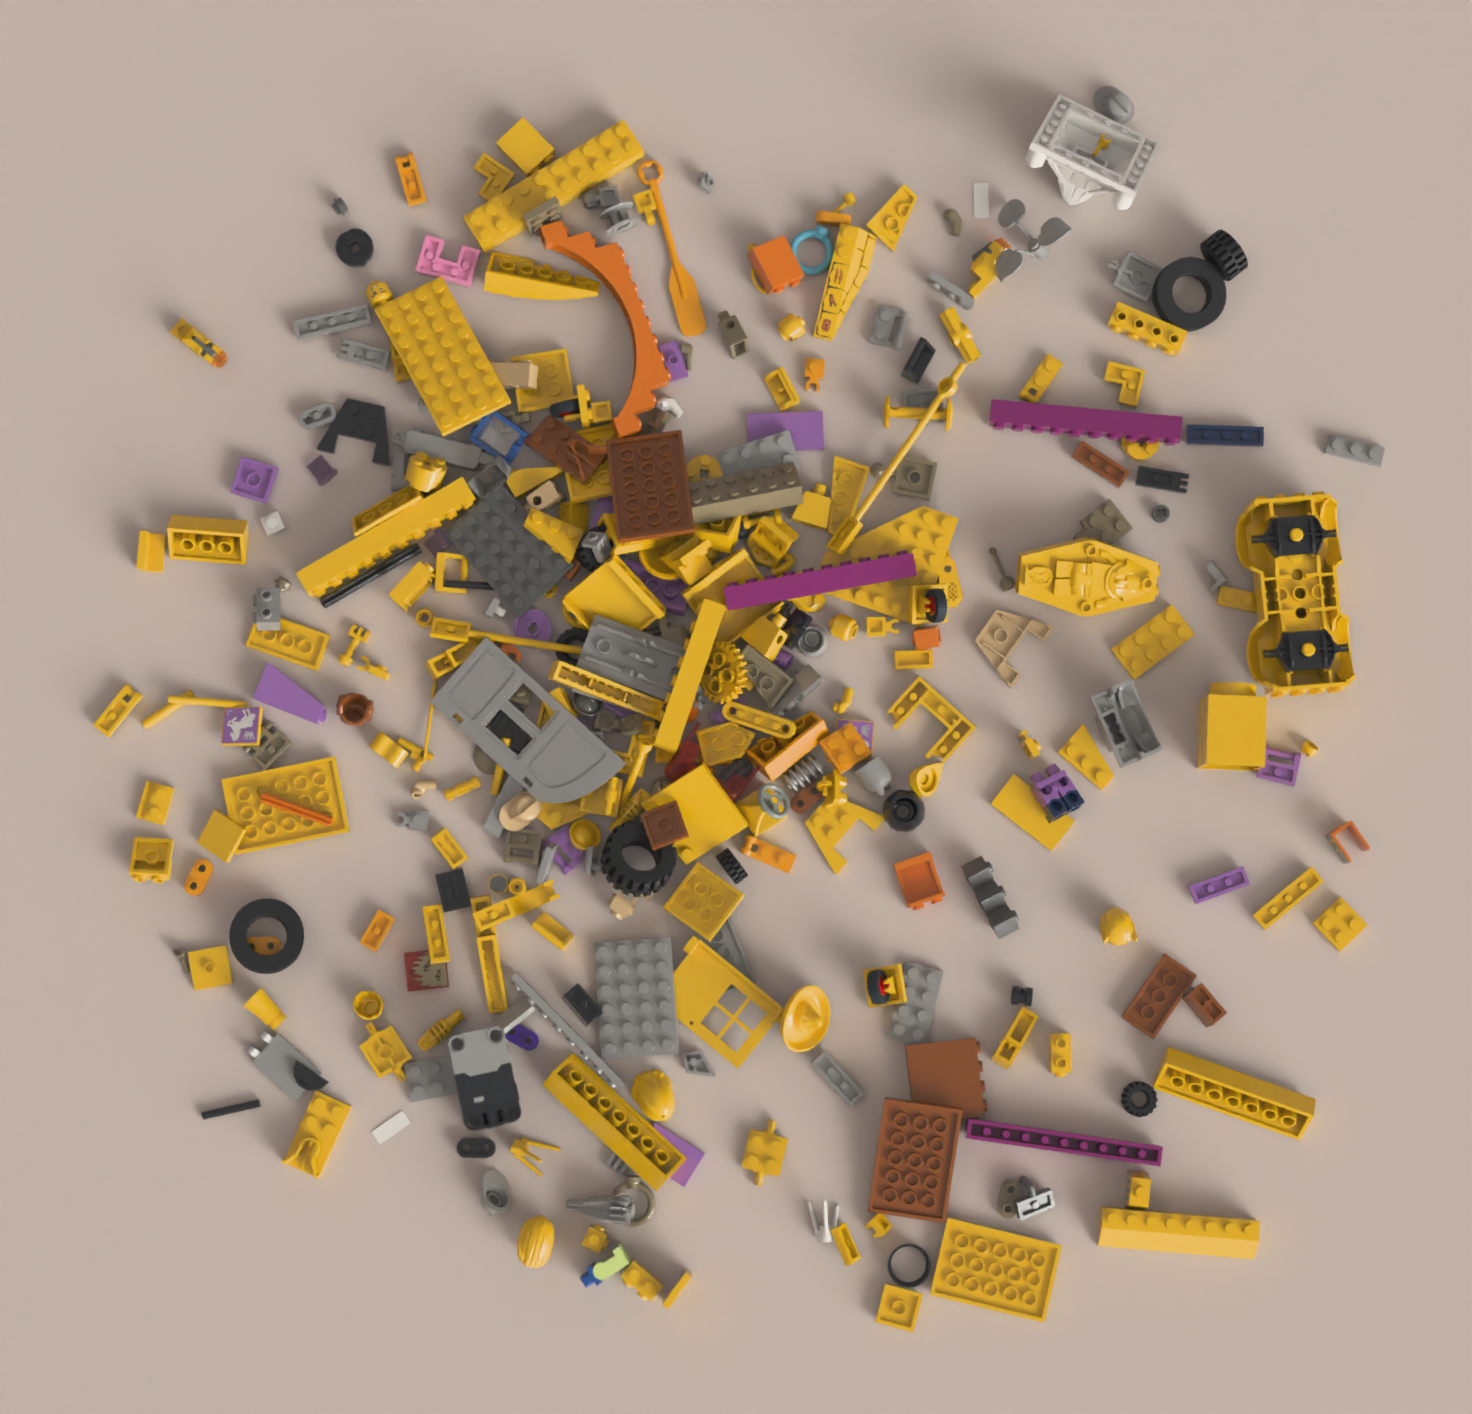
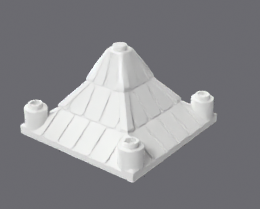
[1025,94,1161,210]

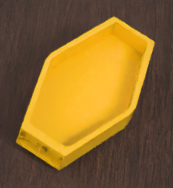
[1015,537,1160,616]

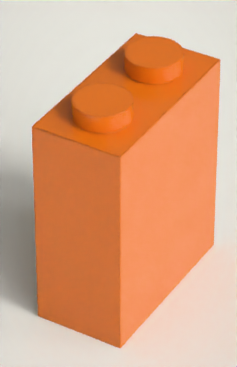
[747,235,805,295]

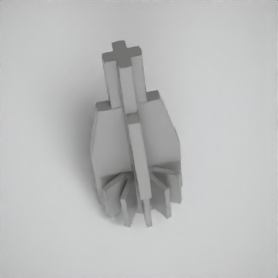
[565,1194,635,1225]

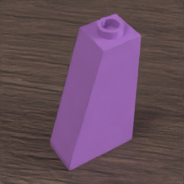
[253,663,328,725]

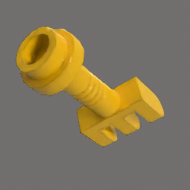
[338,623,371,667]

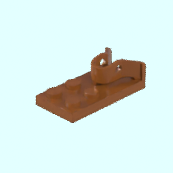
[524,414,608,484]

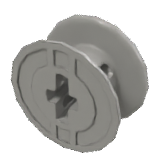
[599,201,640,236]

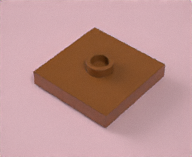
[640,800,690,851]

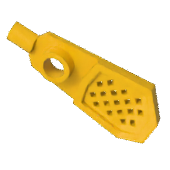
[939,550,963,608]

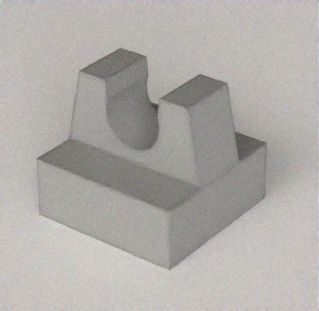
[483,597,506,618]

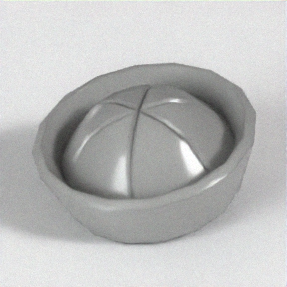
[796,624,829,657]

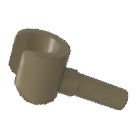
[681,343,693,370]
[173,946,190,973]

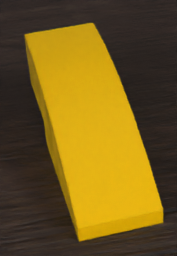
[425,637,482,681]
[990,1006,1039,1070]

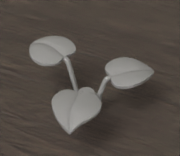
[995,199,1072,283]

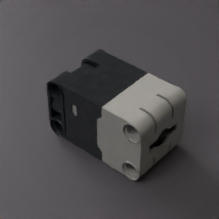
[447,1026,521,1131]

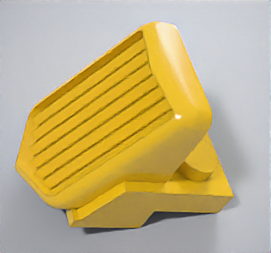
[746,516,799,569]
[660,535,713,585]

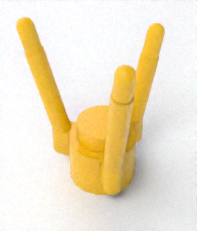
[510,1137,561,1177]

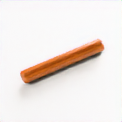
[260,792,334,827]

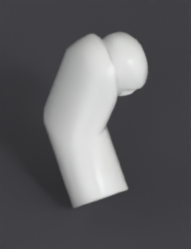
[656,398,684,418]

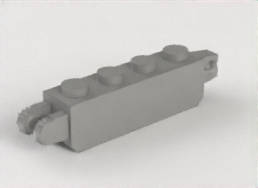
[391,428,494,472]

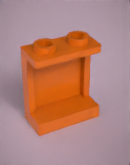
[893,852,945,910]

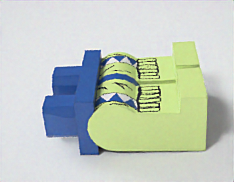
[580,1243,631,1287]

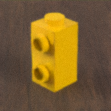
[1049,1033,1071,1077]

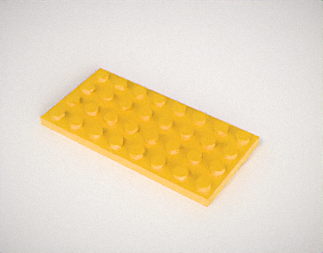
[374,276,511,436]

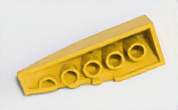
[484,252,601,300]

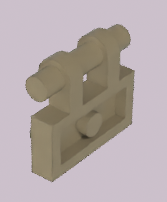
[243,721,293,770]

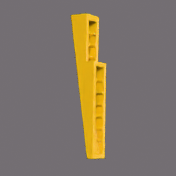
[471,894,508,1014]

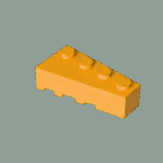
[745,711,830,782]

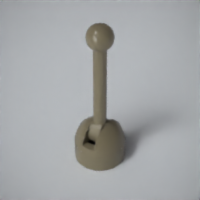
[989,547,1016,592]

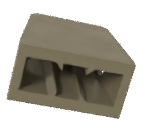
[718,311,750,359]

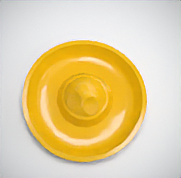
[780,986,831,1052]

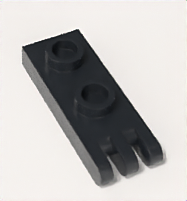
[1135,466,1189,494]

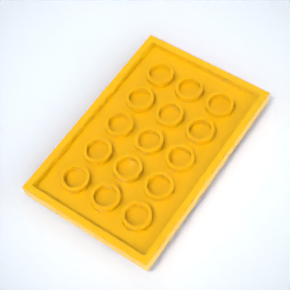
[221,756,350,855]
[930,1217,1062,1323]

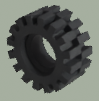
[716,848,748,884]
[1121,1081,1158,1117]

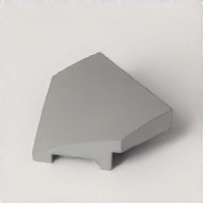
[902,387,942,427]

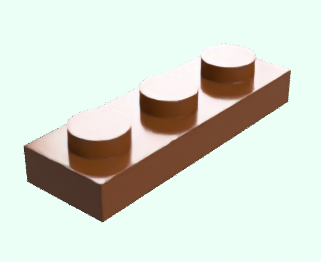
[1071,441,1130,488]

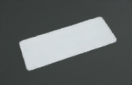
[973,183,989,218]
[372,1111,410,1144]

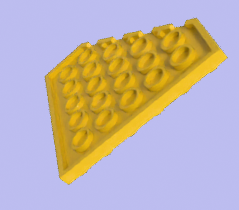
[819,506,959,627]

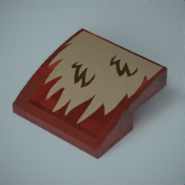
[404,950,449,992]

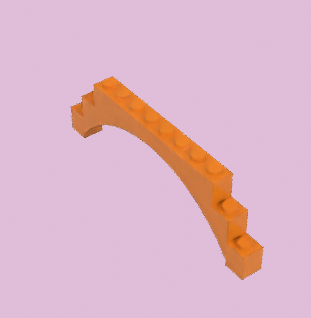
[538,220,671,439]

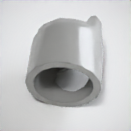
[854,755,892,796]

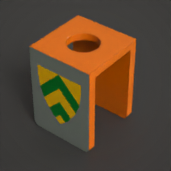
[1325,820,1370,864]

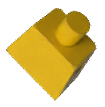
[792,483,831,531]
[740,613,788,662]

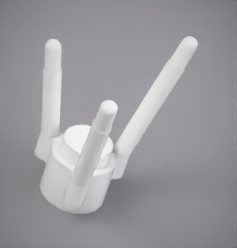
[807,1199,839,1242]

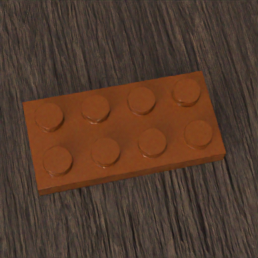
[1121,953,1197,1039]

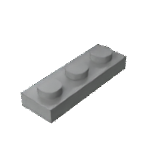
[1324,434,1385,467]
[811,1050,865,1107]

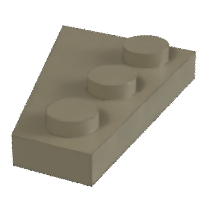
[740,644,794,710]

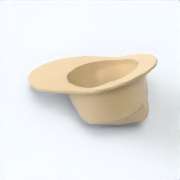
[499,791,542,831]

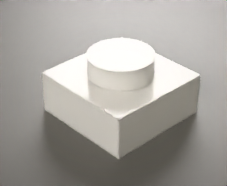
[260,511,286,537]

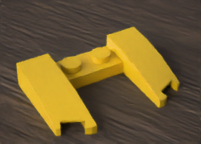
[887,676,976,763]

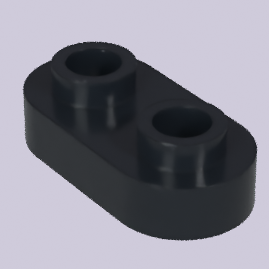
[456,1138,496,1158]

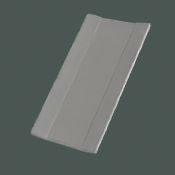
[576,614,686,700]

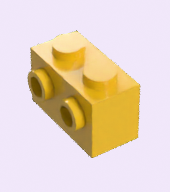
[621,1259,664,1301]

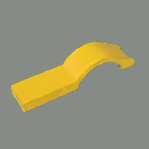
[472,879,560,932]

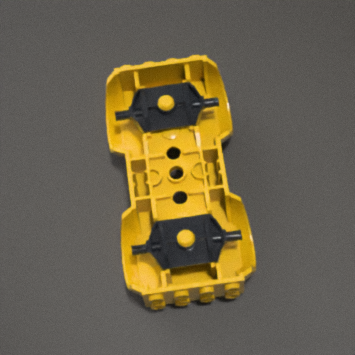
[1235,491,1356,698]

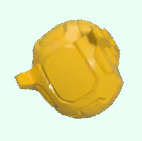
[1100,907,1137,945]

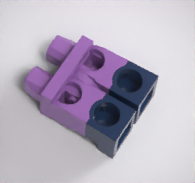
[1030,763,1084,823]

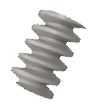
[781,753,824,792]

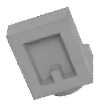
[581,531,612,563]

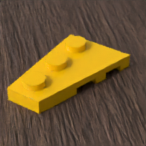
[866,184,918,252]
[523,507,584,564]
[1058,724,1114,790]

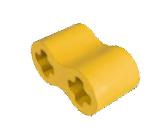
[369,731,409,768]

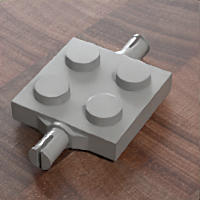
[1107,251,1162,303]

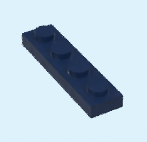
[1186,424,1264,447]

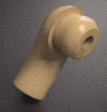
[410,780,437,799]

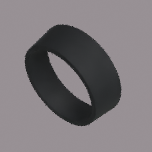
[888,1244,931,1288]

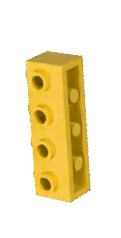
[1107,302,1188,356]

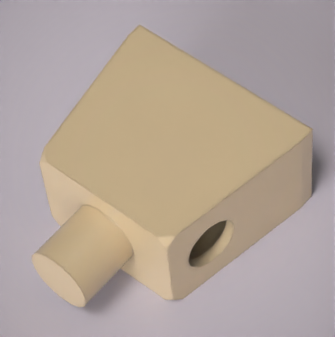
[523,480,567,513]

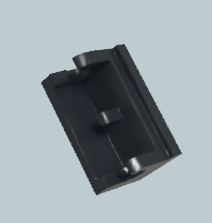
[562,983,603,1027]

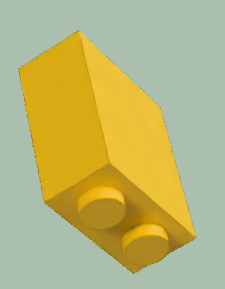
[496,117,555,178]

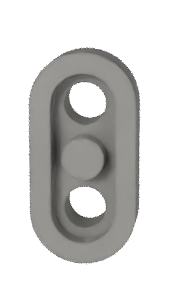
[299,403,337,430]

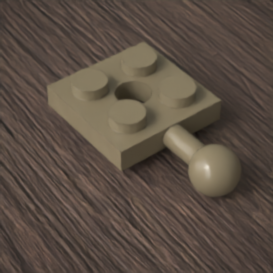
[870,456,937,501]

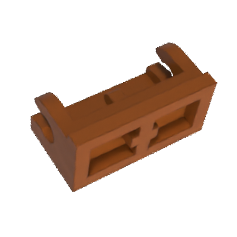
[1182,983,1227,1028]

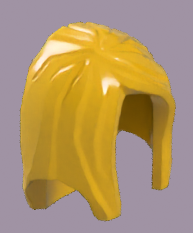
[516,1215,555,1268]

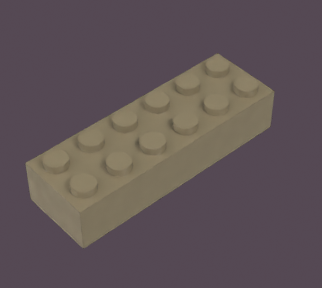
[689,462,803,525]

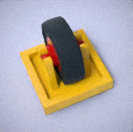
[550,384,594,429]
[909,583,948,624]
[863,964,907,1008]

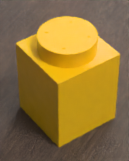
[1197,682,1267,771]

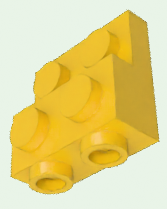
[129,837,174,884]

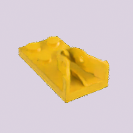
[281,1090,352,1179]

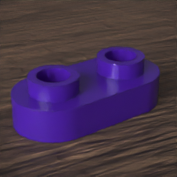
[505,1024,539,1050]

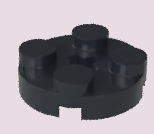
[335,228,374,267]

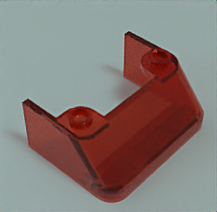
[664,722,760,803]

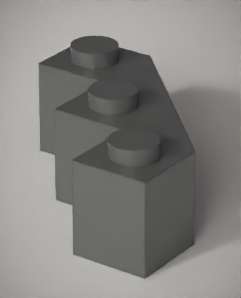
[961,856,1019,939]

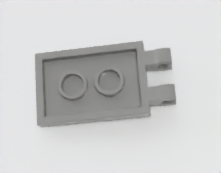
[245,1029,322,1102]

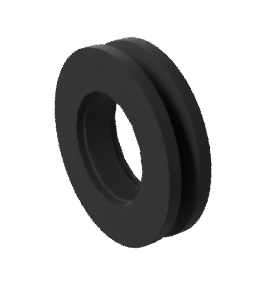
[1152,257,1226,332]
[229,898,304,974]

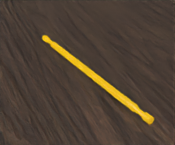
[422,681,437,763]

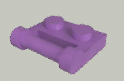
[1256,745,1301,786]
[543,824,586,875]

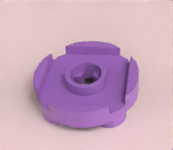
[513,609,552,648]

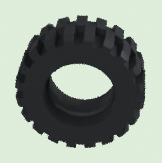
[600,819,677,897]

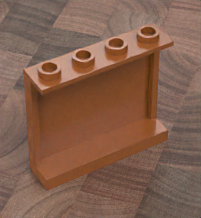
[905,1037,988,1119]

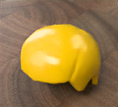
[353,991,384,1020]

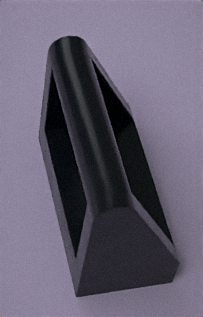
[901,337,936,385]

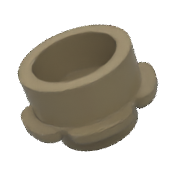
[274,576,292,593]

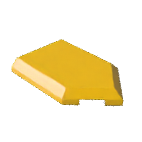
[695,721,756,767]

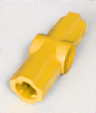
[939,307,981,365]

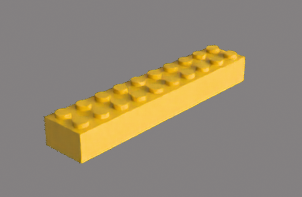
[463,119,644,254]
[296,477,477,598]

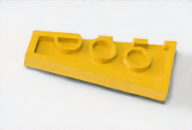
[828,455,870,535]

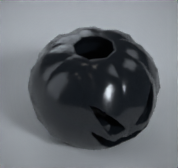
[883,789,925,832]

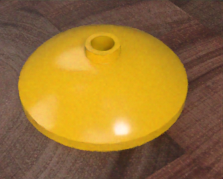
[638,535,684,580]

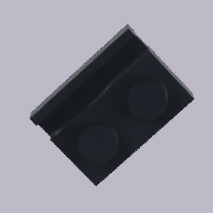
[435,868,472,913]

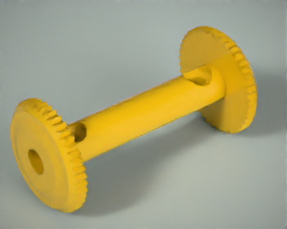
[883,395,952,431]

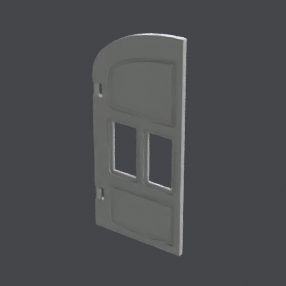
[430,637,626,803]

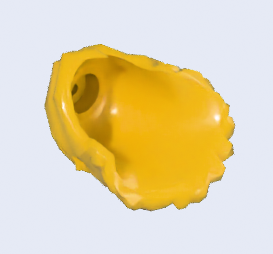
[630,1069,675,1121]

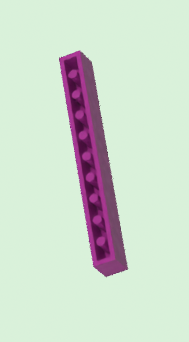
[989,399,1183,446]
[723,550,917,611]
[964,1118,1163,1167]

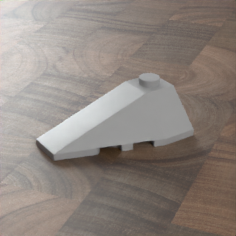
[771,664,824,717]

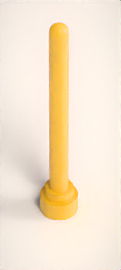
[619,735,654,810]

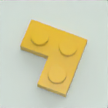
[473,153,515,202]
[1103,361,1145,408]

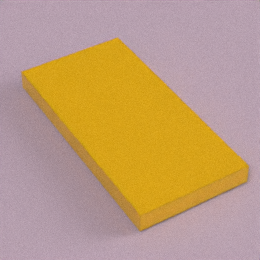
[245,618,331,672]
[990,774,1075,851]

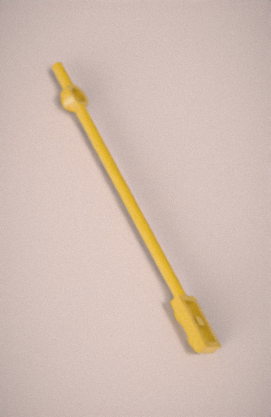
[826,362,966,556]
[430,617,583,655]

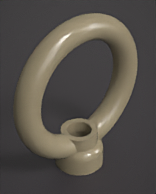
[611,1175,655,1227]

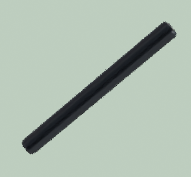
[320,543,422,608]

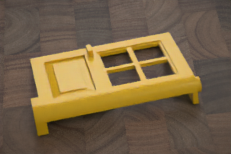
[674,935,784,1069]

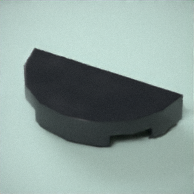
[293,1061,329,1091]

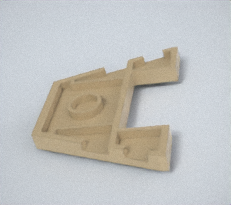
[974,609,1054,688]

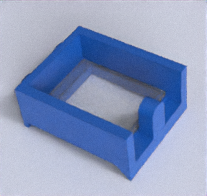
[469,410,531,465]

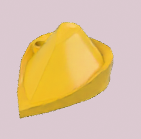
[909,763,943,797]

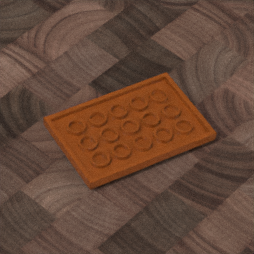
[606,430,695,544]
[868,1097,963,1223]

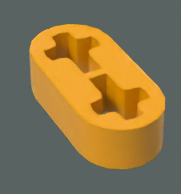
[815,211,852,227]

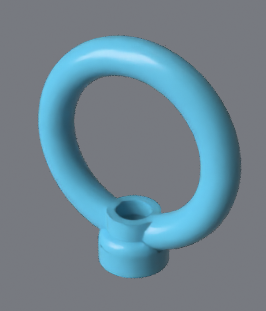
[790,225,834,275]

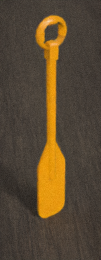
[638,160,706,337]

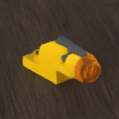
[968,237,1011,299]
[170,318,228,369]

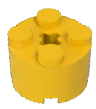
[404,451,447,492]

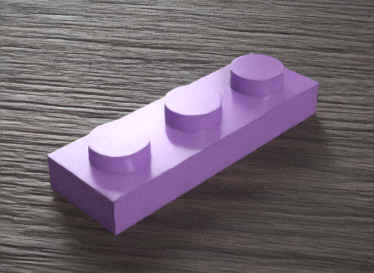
[1188,866,1250,904]

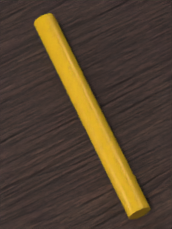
[168,695,247,707]

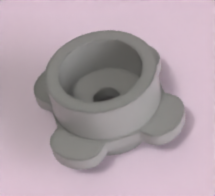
[697,171,714,194]

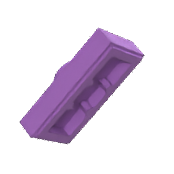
[659,340,689,382]

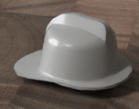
[1093,86,1134,125]
[480,1170,512,1216]

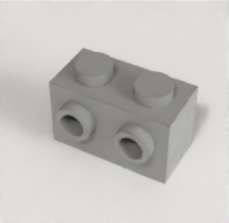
[253,588,281,631]

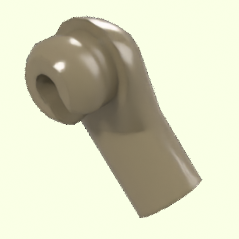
[944,208,962,236]

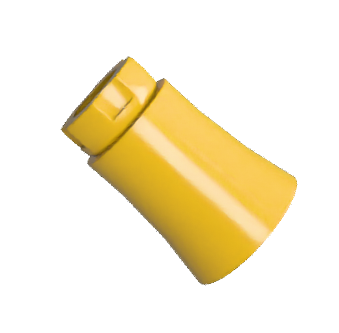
[243,987,287,1030]

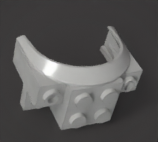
[1089,679,1162,768]

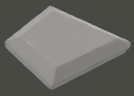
[583,846,603,876]
[683,1050,715,1077]

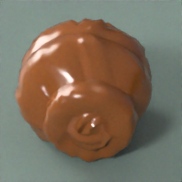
[336,693,374,727]

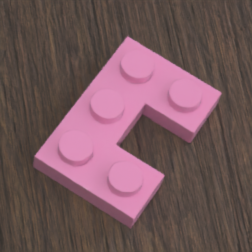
[415,235,481,287]

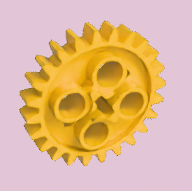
[700,641,748,704]

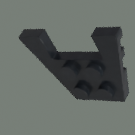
[317,398,390,466]

